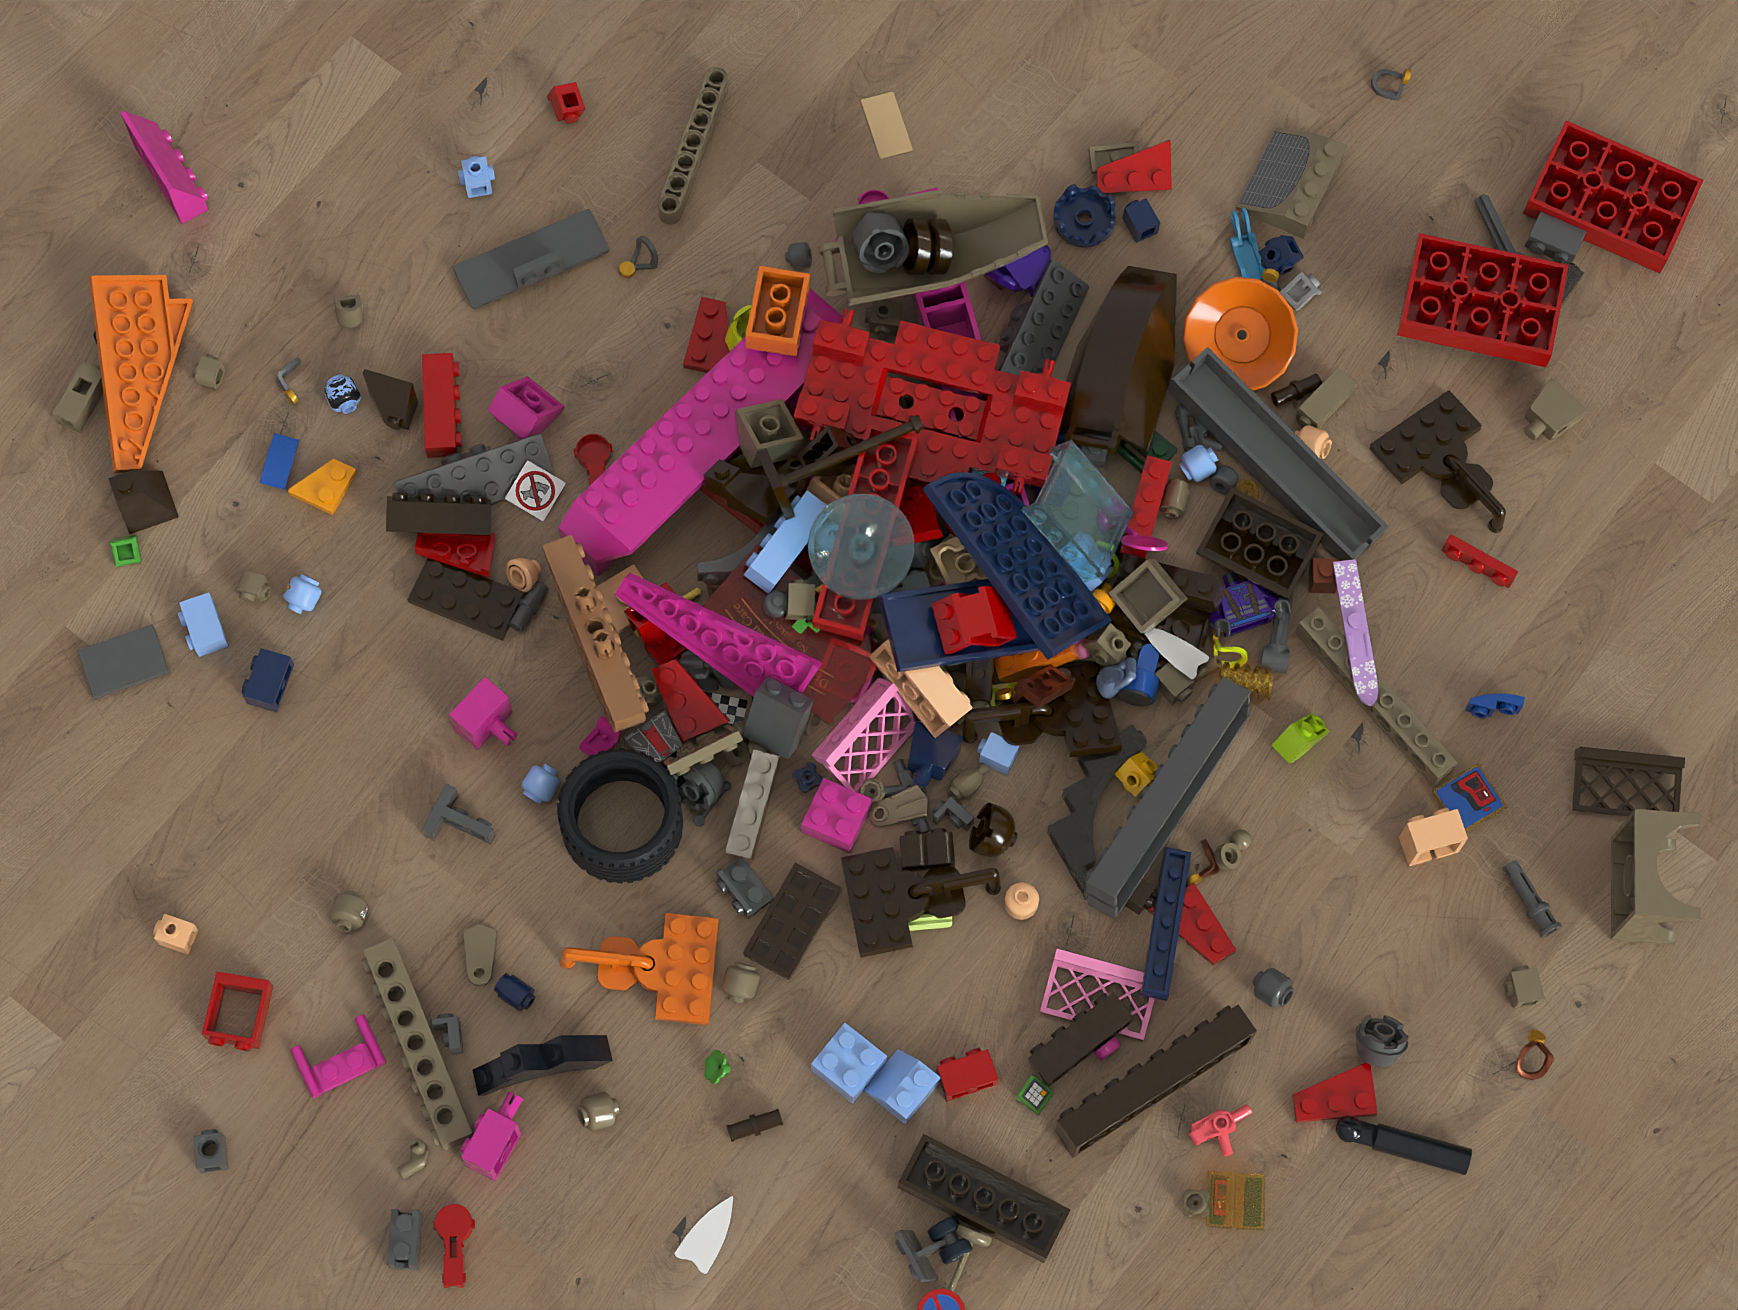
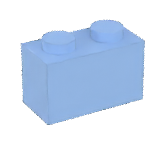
[178,592,229,657]

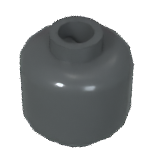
[1253,968,1294,1008]

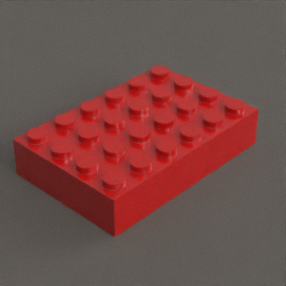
[1522,120,1703,273]
[1397,233,1569,367]

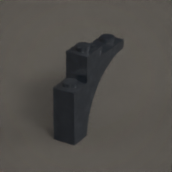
[473,1035,613,1096]

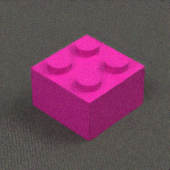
[801,778,872,854]

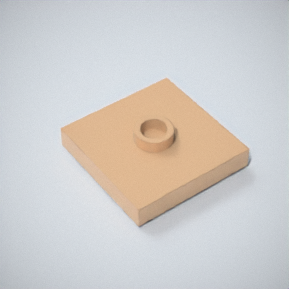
[598,564,644,634]

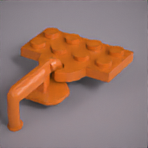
[560,913,719,1025]

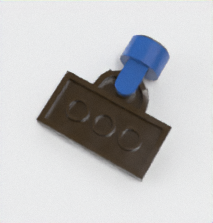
[1108,580,1211,707]

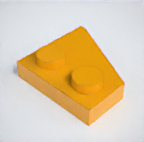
[288,458,357,515]

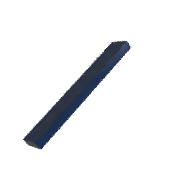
[1140,847,1191,1001]

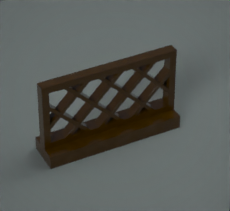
[1572,746,1685,817]

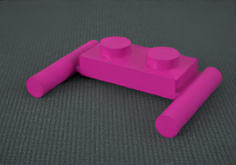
[290,1014,386,1098]

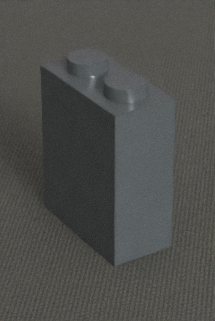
[742,676,814,759]

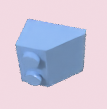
[864,1049,940,1125]

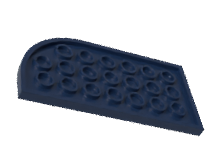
[922,472,1112,660]

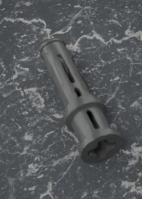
[1502,860,1562,938]

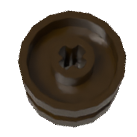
[903,218,953,275]

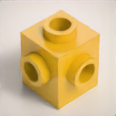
[1115,752,1158,797]

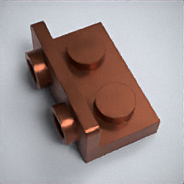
[1012,664,1074,708]

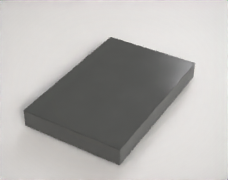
[78,624,170,699]

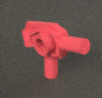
[1189,1104,1252,1157]

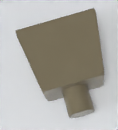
[1524,378,1587,440]

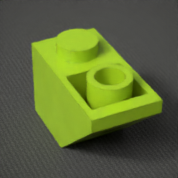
[1272,713,1330,764]

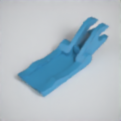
[1229,208,1265,279]

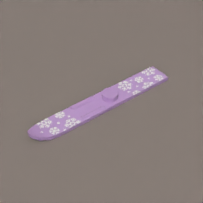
[1333,559,1378,706]

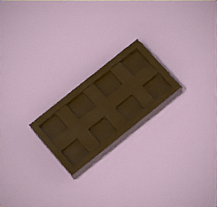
[408,558,524,641]
[743,862,842,980]

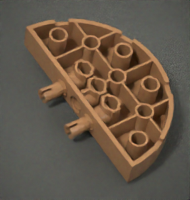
[542,535,649,733]

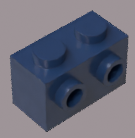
[242,648,294,712]

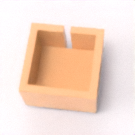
[1399,808,1468,866]

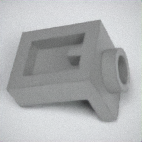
[1280,272,1322,311]

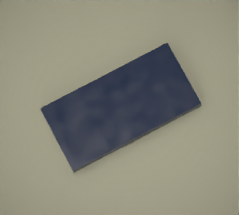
[879,579,1040,673]

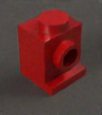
[547,82,585,124]

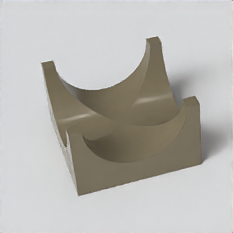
[1611,809,1701,944]

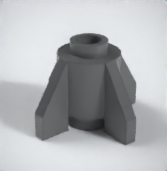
[678,649,719,690]

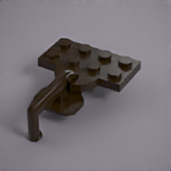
[1369,390,1506,533]
[963,662,1122,757]
[841,847,1001,958]

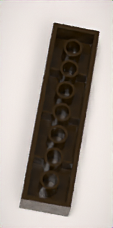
[1055,1004,1257,1158]

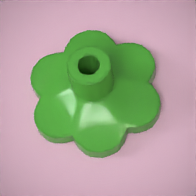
[704,1050,731,1084]

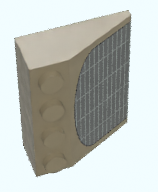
[1236,128,1347,239]

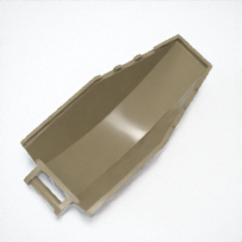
[819,191,1048,306]

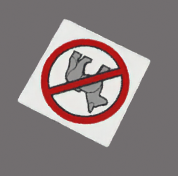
[505,461,565,521]

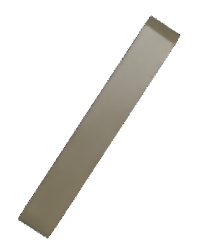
[658,67,728,225]

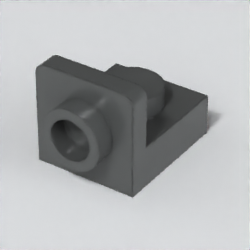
[932,797,974,831]
[431,1013,463,1055]

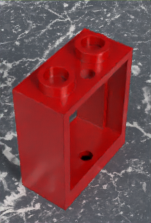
[202,971,273,1051]

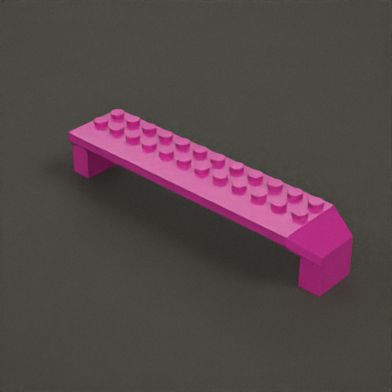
[558,288,842,576]

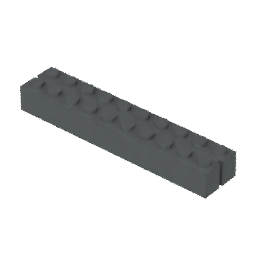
[1167,347,1389,561]
[1085,677,1251,919]

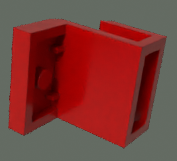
[624,582,688,666]
[931,586,1017,654]

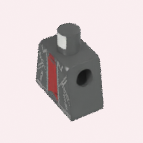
[623,710,682,777]

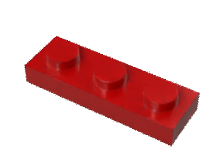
[1441,534,1519,588]

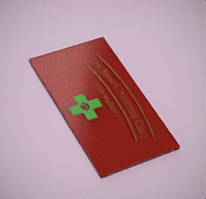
[703,542,880,725]

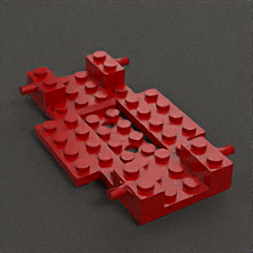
[794,309,1071,495]

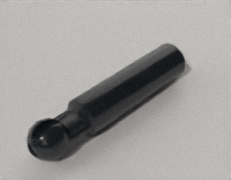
[1336,1116,1472,1175]

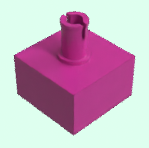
[449,677,518,750]

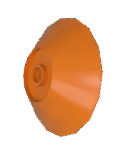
[1182,277,1298,391]

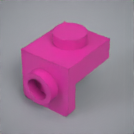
[579,716,623,756]

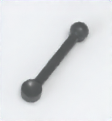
[694,781,731,827]

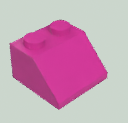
[488,376,565,439]

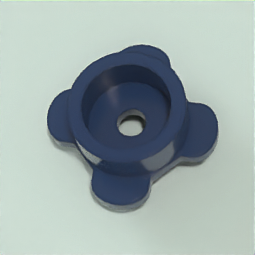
[792,762,823,793]

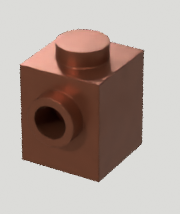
[1309,558,1339,594]

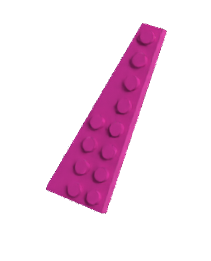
[614,573,823,697]

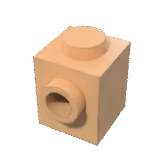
[153,914,199,955]

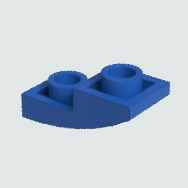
[260,433,299,490]
[1465,694,1525,718]

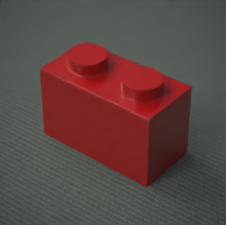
[936,1048,999,1102]

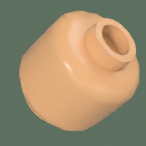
[1295,425,1332,459]
[1004,882,1039,920]

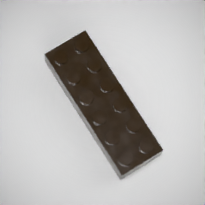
[898,1134,1071,1263]

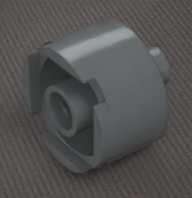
[852,212,909,273]

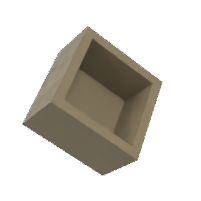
[1108,559,1188,633]

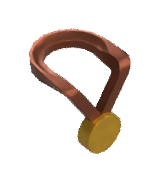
[1186,839,1220,886]
[1516,1030,1554,1080]

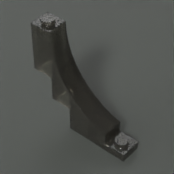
[1047,725,1147,901]

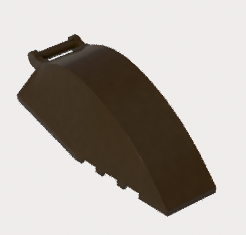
[1059,266,1177,454]

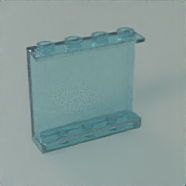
[1022,440,1133,582]

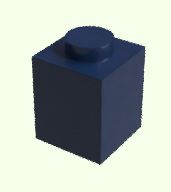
[1122,198,1160,243]

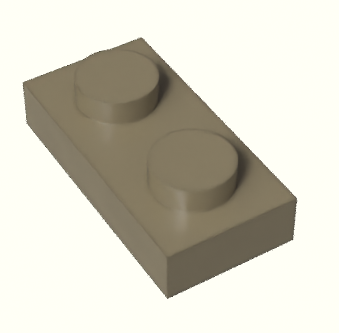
[1088,141,1139,173]

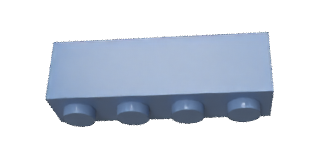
[744,491,832,593]

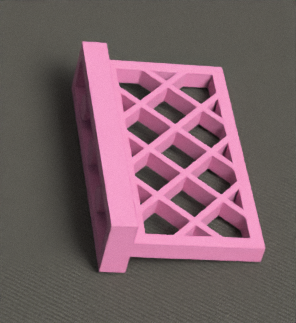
[812,678,921,793]
[1040,949,1155,1040]

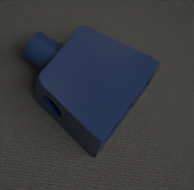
[907,721,963,787]

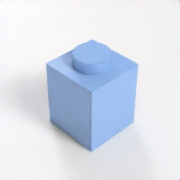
[977,732,1020,775]

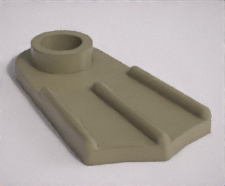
[869,784,929,827]
[463,924,497,986]

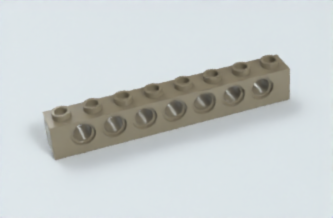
[1295,607,1458,787]
[361,938,474,1151]

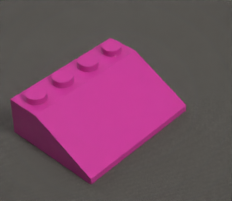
[120,111,208,224]

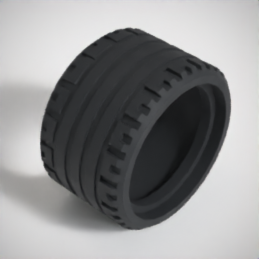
[557,748,683,884]

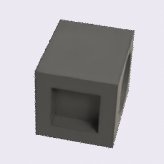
[194,1129,228,1173]

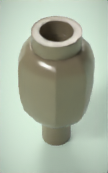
[947,763,989,802]

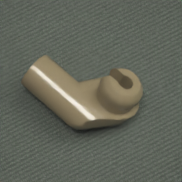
[1193,655,1222,682]
[398,1140,429,1180]

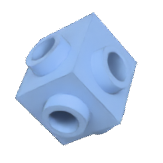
[458,156,495,198]

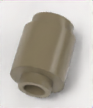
[1159,479,1190,519]

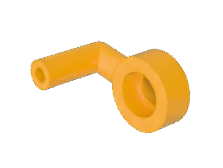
[1092,583,1116,614]

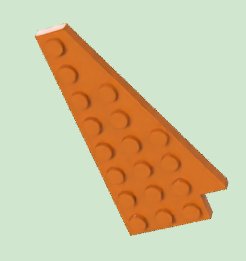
[89,275,193,473]

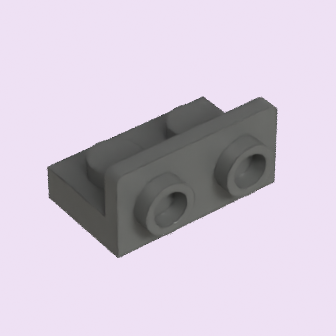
[715,857,774,919]

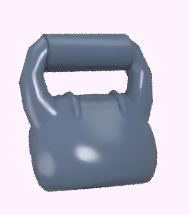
[1096,658,1136,699]

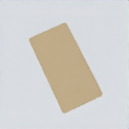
[861,92,913,159]

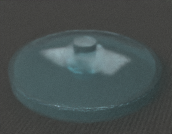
[808,494,914,600]

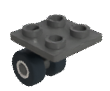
[895,1216,973,1282]

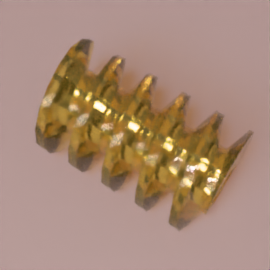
[1218,661,1273,701]

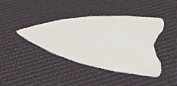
[1144,628,1209,679]
[674,1196,733,1274]

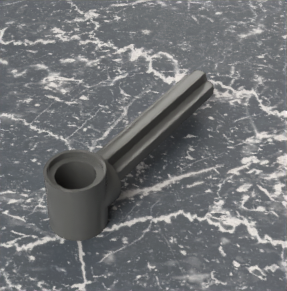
[1475,194,1524,255]
[1260,591,1294,673]

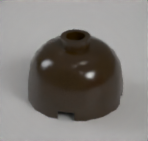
[969,803,1018,857]

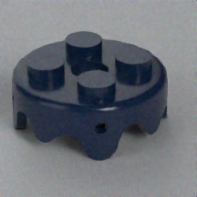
[1053,184,1116,248]

